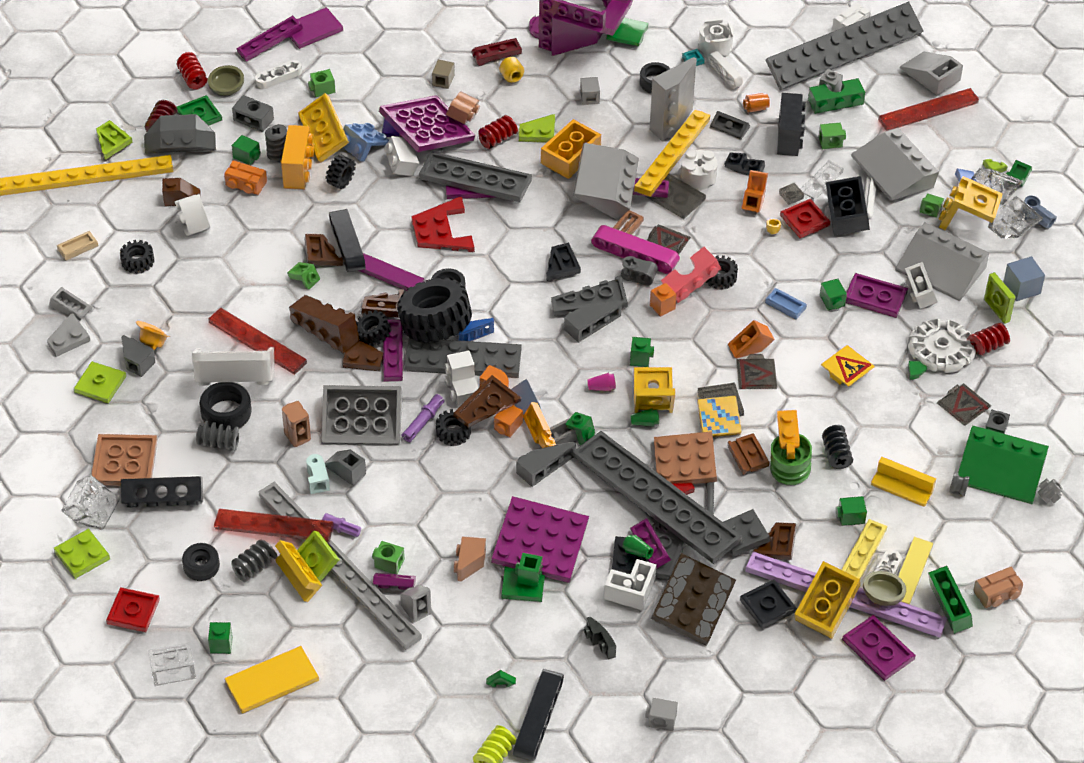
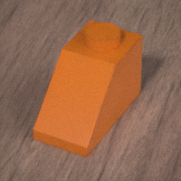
[728,320,775,358]

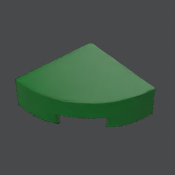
[908,361,927,380]
[486,670,516,687]

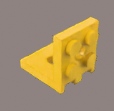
[938,176,1003,230]
[634,367,675,413]

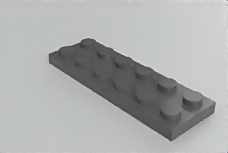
[419,151,532,202]
[405,338,522,378]

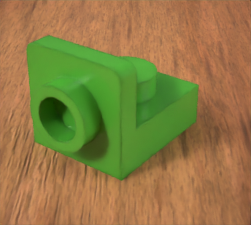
[920,193,944,218]
[287,262,320,289]

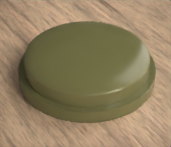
[208,65,244,96]
[863,571,906,606]

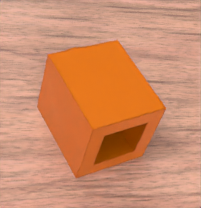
[650,283,677,317]
[494,405,523,437]

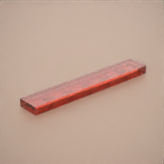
[878,88,979,131]
[208,308,307,375]
[214,509,334,542]

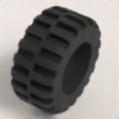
[397,278,472,343]

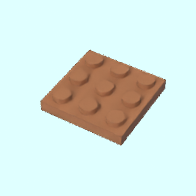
[654,431,717,484]
[90,434,158,486]

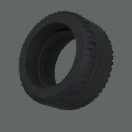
[199,382,252,431]

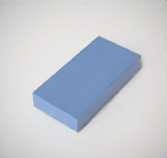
[765,288,807,320]

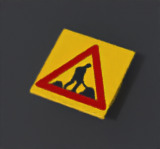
[821,345,875,387]

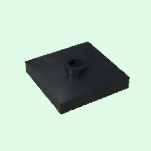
[740,579,797,629]

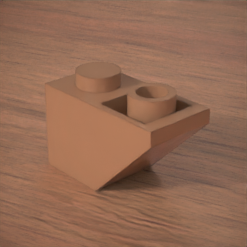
[454,536,486,581]

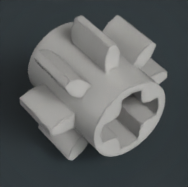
[1038,478,1063,503]

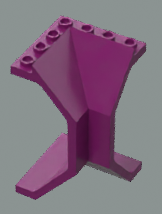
[539,0,633,56]

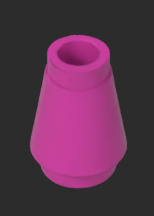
[587,372,616,391]

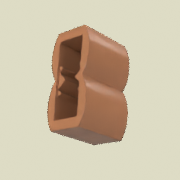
[446,91,480,124]

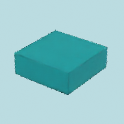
[682,49,705,66]

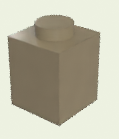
[432,59,455,89]

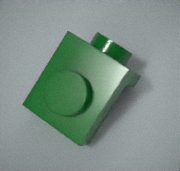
[1006,160,1032,187]
[566,412,596,445]

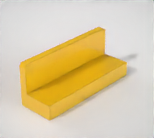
[871,456,937,507]
[275,540,322,602]

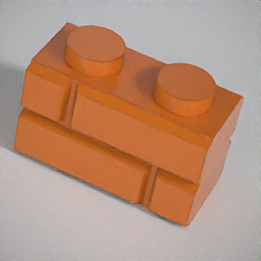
[224,160,267,195]

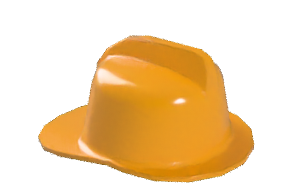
[136,321,171,350]

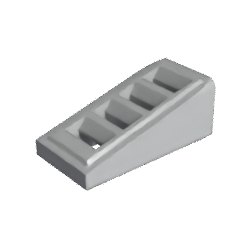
[49,287,92,320]
[540,418,578,449]

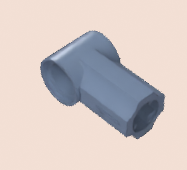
[1021,195,1057,229]

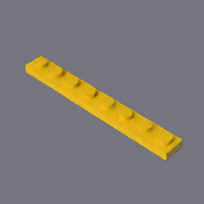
[634,110,711,197]

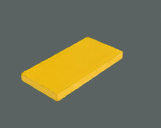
[298,93,349,162]
[225,646,319,714]

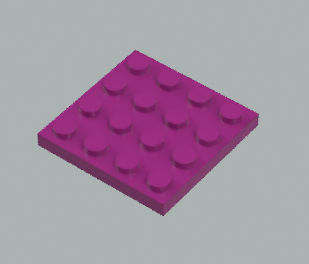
[378,95,476,152]
[491,496,589,583]

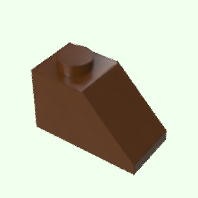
[162,178,201,207]

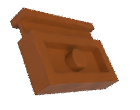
[727,433,770,475]

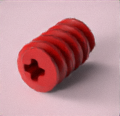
[176,52,208,89]
[478,115,518,149]
[967,323,1010,355]

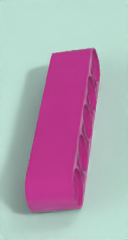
[591,225,680,274]

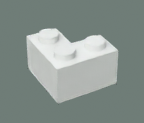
[444,351,478,408]
[604,559,656,610]

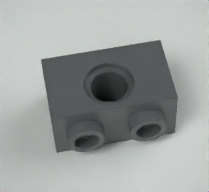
[232,95,274,132]

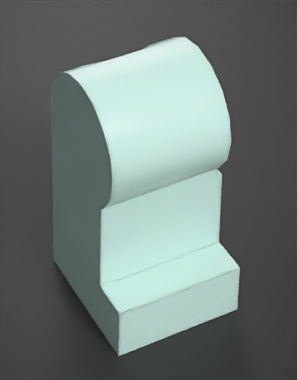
[306,454,330,494]

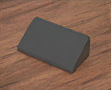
[710,111,750,139]

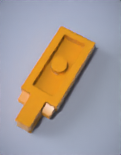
[523,402,556,448]
[777,410,800,459]

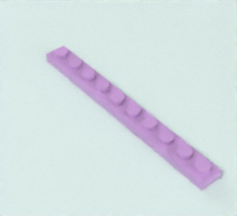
[746,552,947,638]

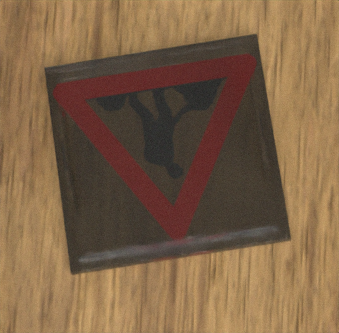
[647,224,691,254]
[736,354,777,389]
[937,383,991,426]

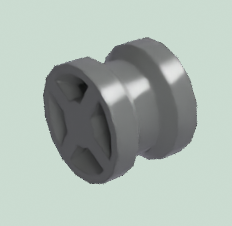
[949,473,970,496]

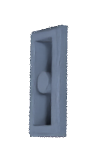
[511,379,541,420]

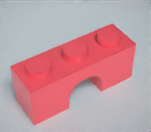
[661,247,721,303]

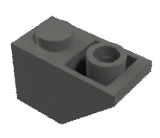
[121,335,156,377]
[325,449,366,486]

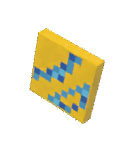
[697,396,742,437]

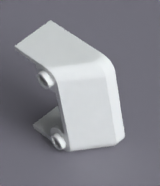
[192,347,275,386]

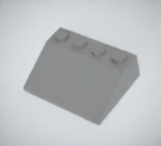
[649,57,697,141]
[851,128,939,201]
[573,143,639,220]
[895,222,989,301]
[322,385,402,444]

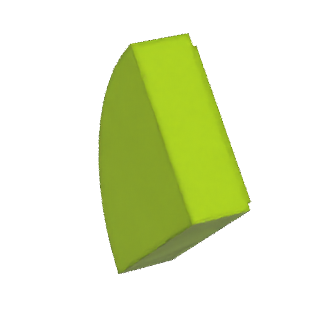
[983,159,1008,176]

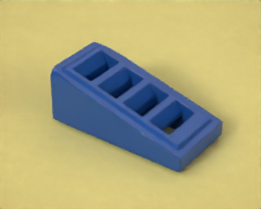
[457,318,494,341]

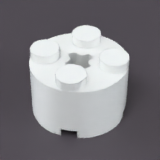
[698,18,734,58]
[681,149,718,191]
[175,194,211,236]

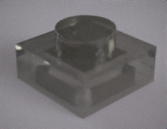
[779,183,804,205]

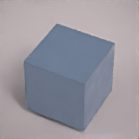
[1003,256,1045,301]

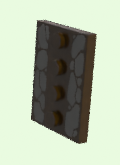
[651,553,736,646]

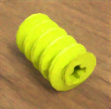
[473,725,517,763]

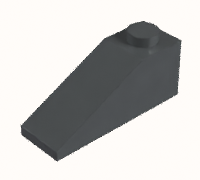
[564,301,622,343]
[516,442,576,487]

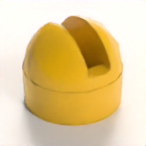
[766,219,781,234]

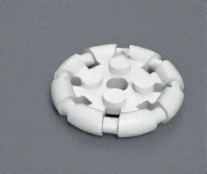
[908,318,976,373]

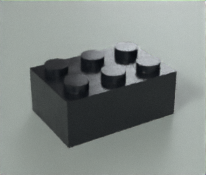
[777,92,806,156]
[825,176,870,236]

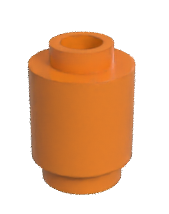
[743,93,770,112]

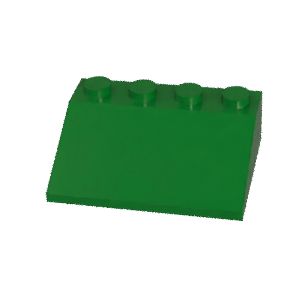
[958,425,1049,504]

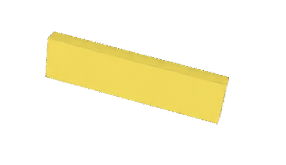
[842,519,887,580]
[898,537,933,605]

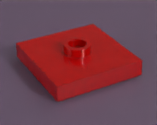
[780,198,831,238]
[106,587,160,632]

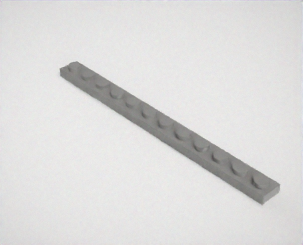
[258,481,422,650]

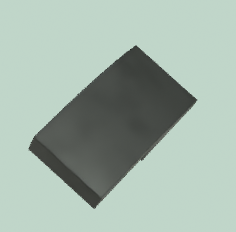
[584,617,616,660]

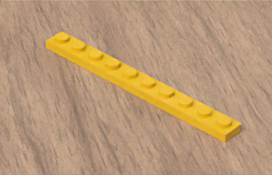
[0,155,173,196]

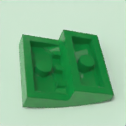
[606,18,649,46]

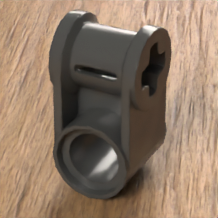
[621,256,658,286]

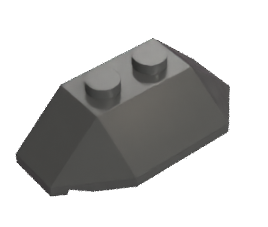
[144,114,216,154]

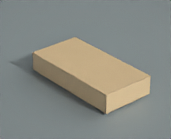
[57,231,99,261]

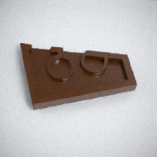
[453,375,521,428]

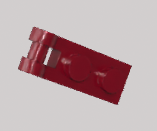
[471,38,522,66]

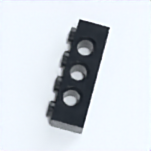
[121,476,203,507]

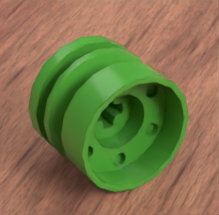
[770,434,812,485]

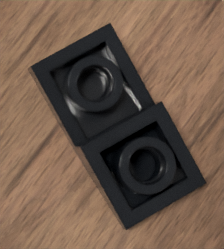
[724,152,765,176]

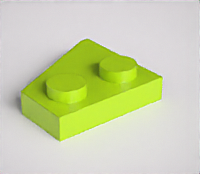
[519,114,555,143]
[96,120,133,159]

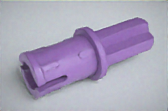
[321,513,361,537]

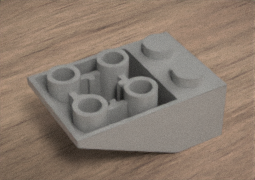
[900,51,963,96]

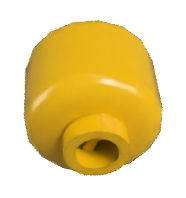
[499,57,524,83]

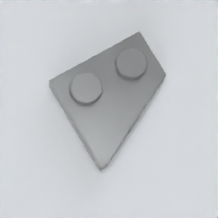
[47,313,90,357]

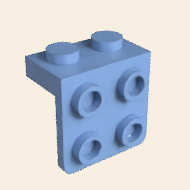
[343,123,389,161]

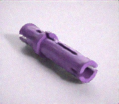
[401,394,445,442]

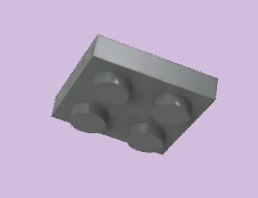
[723,509,770,557]

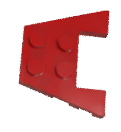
[411,197,475,252]

